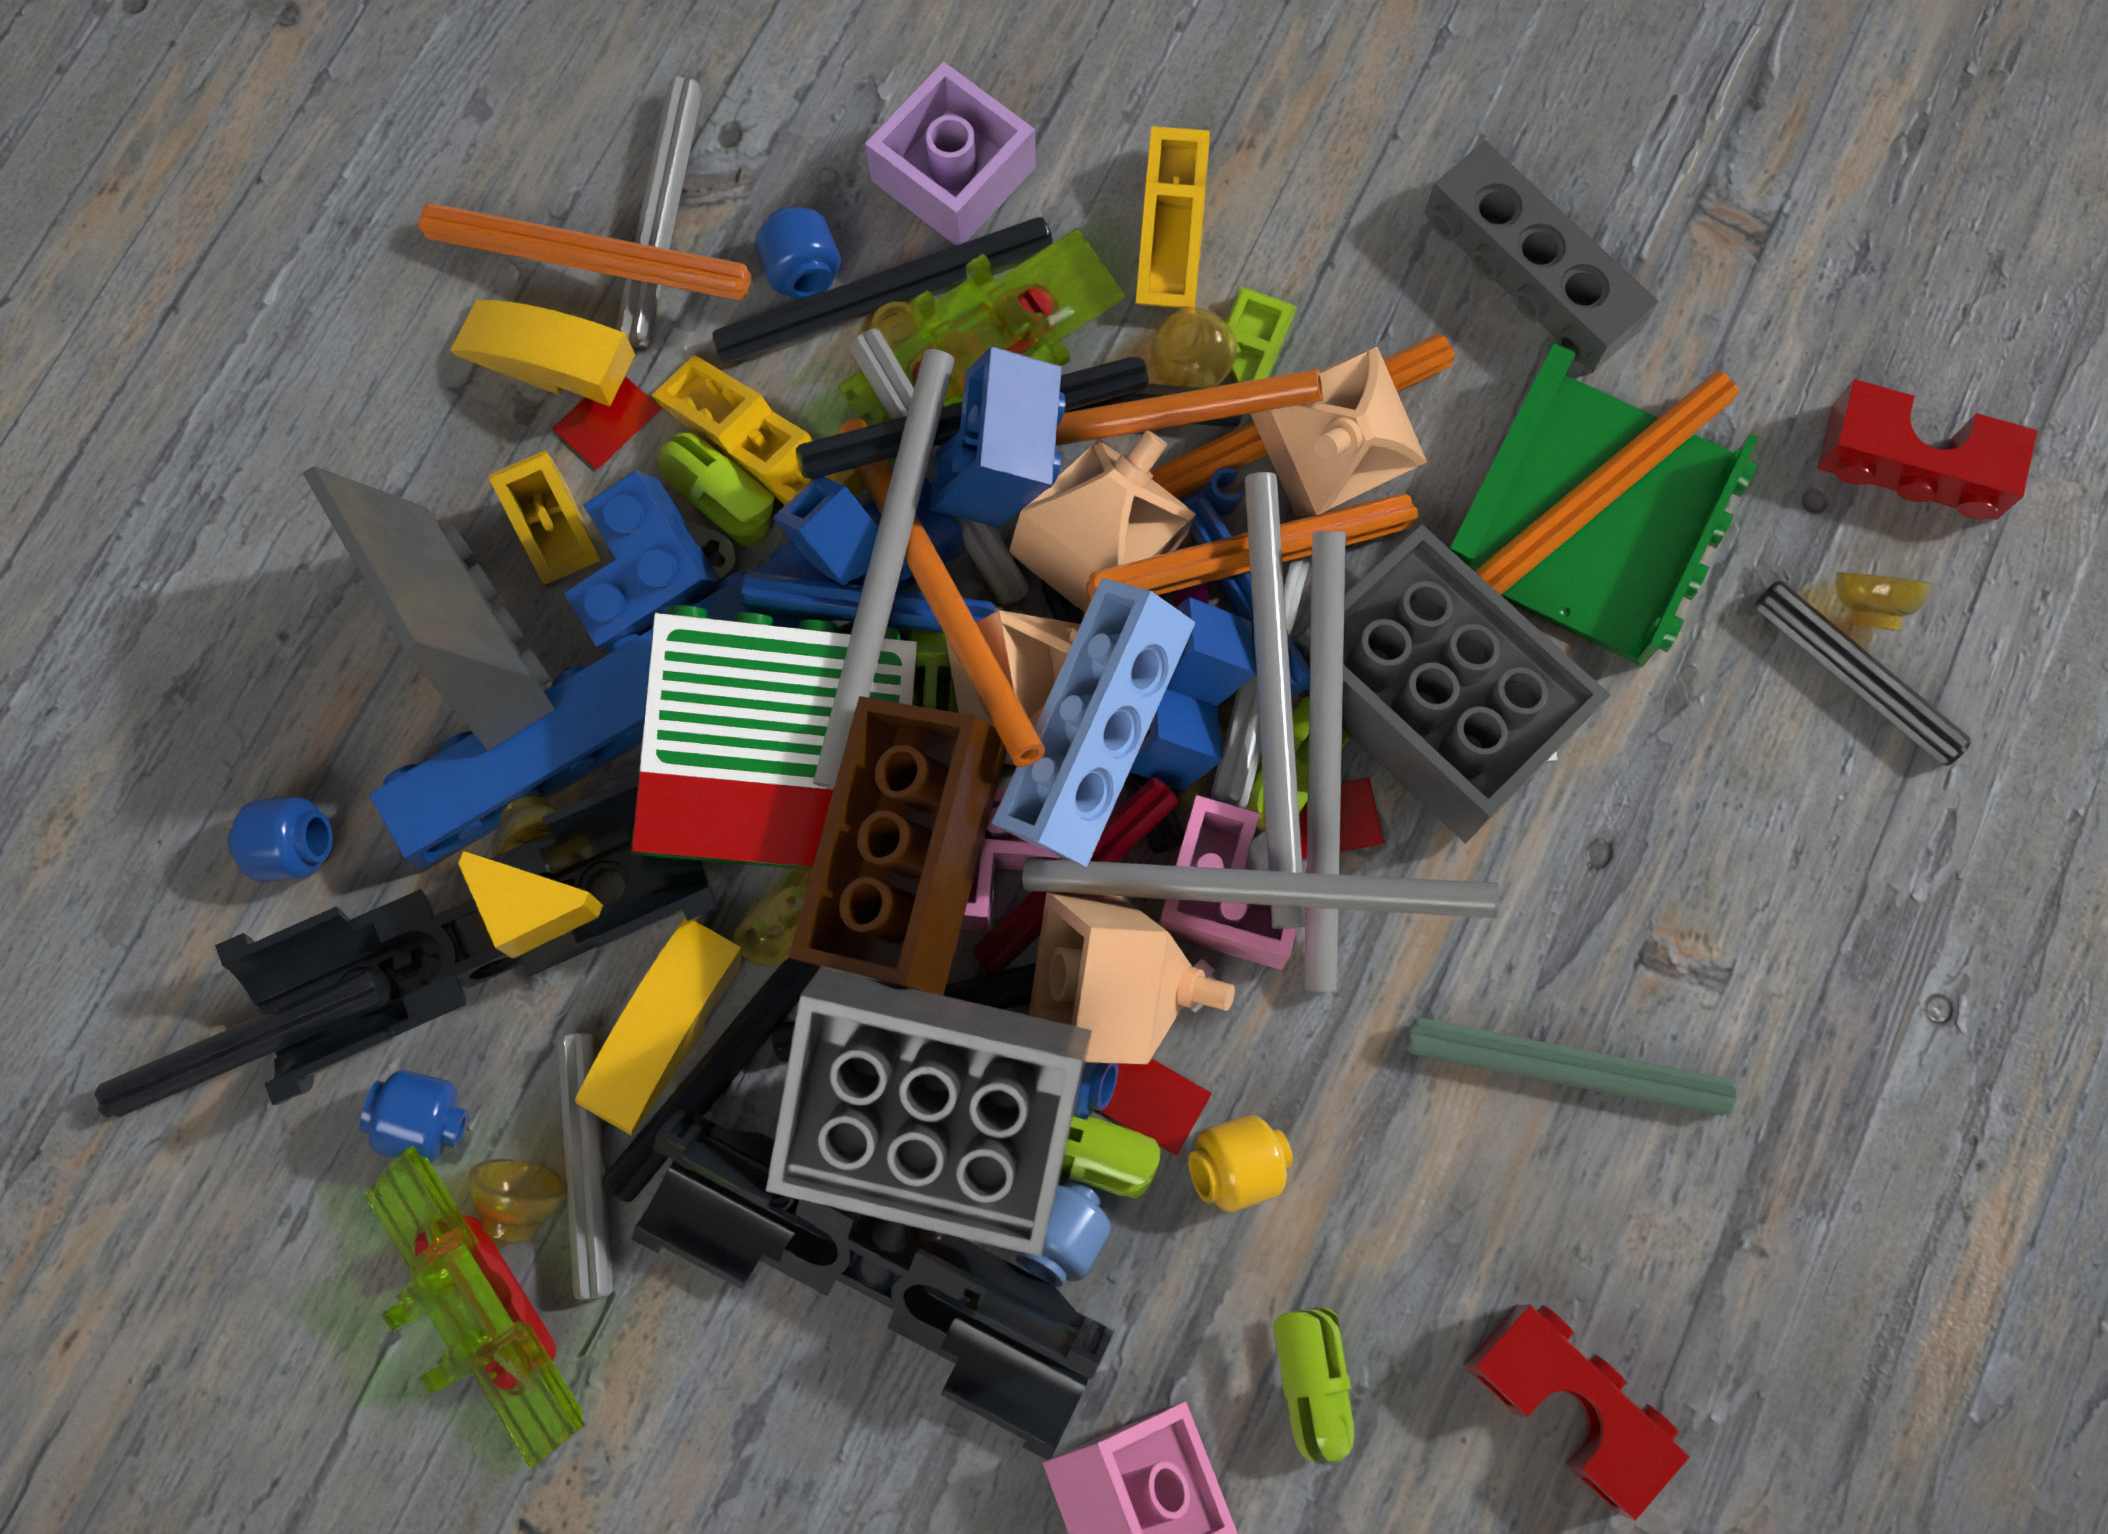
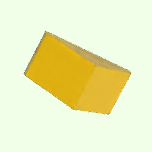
[488,450,601,585]
[458,851,603,959]

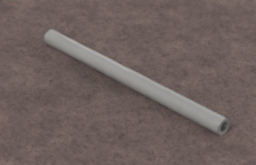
[813,349,955,790]
[1245,472,1306,929]
[1304,531,1346,992]
[1022,858,1499,918]

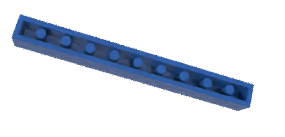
[369,476,965,872]

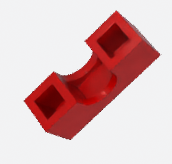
[1817,379,2038,520]
[1463,1305,1690,1521]

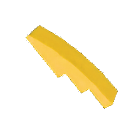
[652,355,866,505]

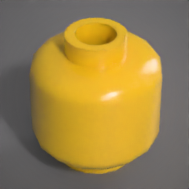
[1188,1115,1293,1213]

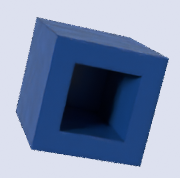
[773,477,878,586]

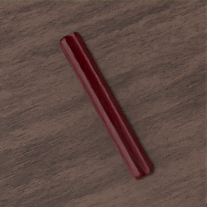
[973,778,1178,973]

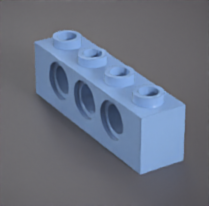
[991,578,1196,867]

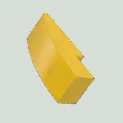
[1135,126,1210,310]
[450,299,635,406]
[575,917,742,1136]

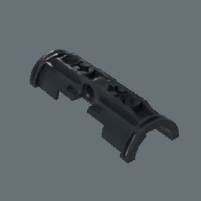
[215,760,718,1105]
[632,1108,1114,1460]

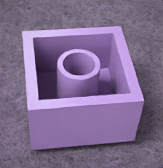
[865,61,1036,245]

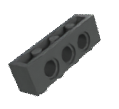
[1425,140,1659,373]

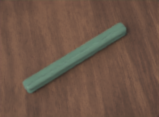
[1407,1017,1736,1116]

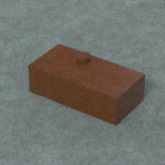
[788,696,1007,996]

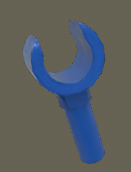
[1179,467,1245,515]

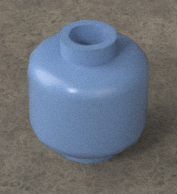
[1016,1180,1111,1287]

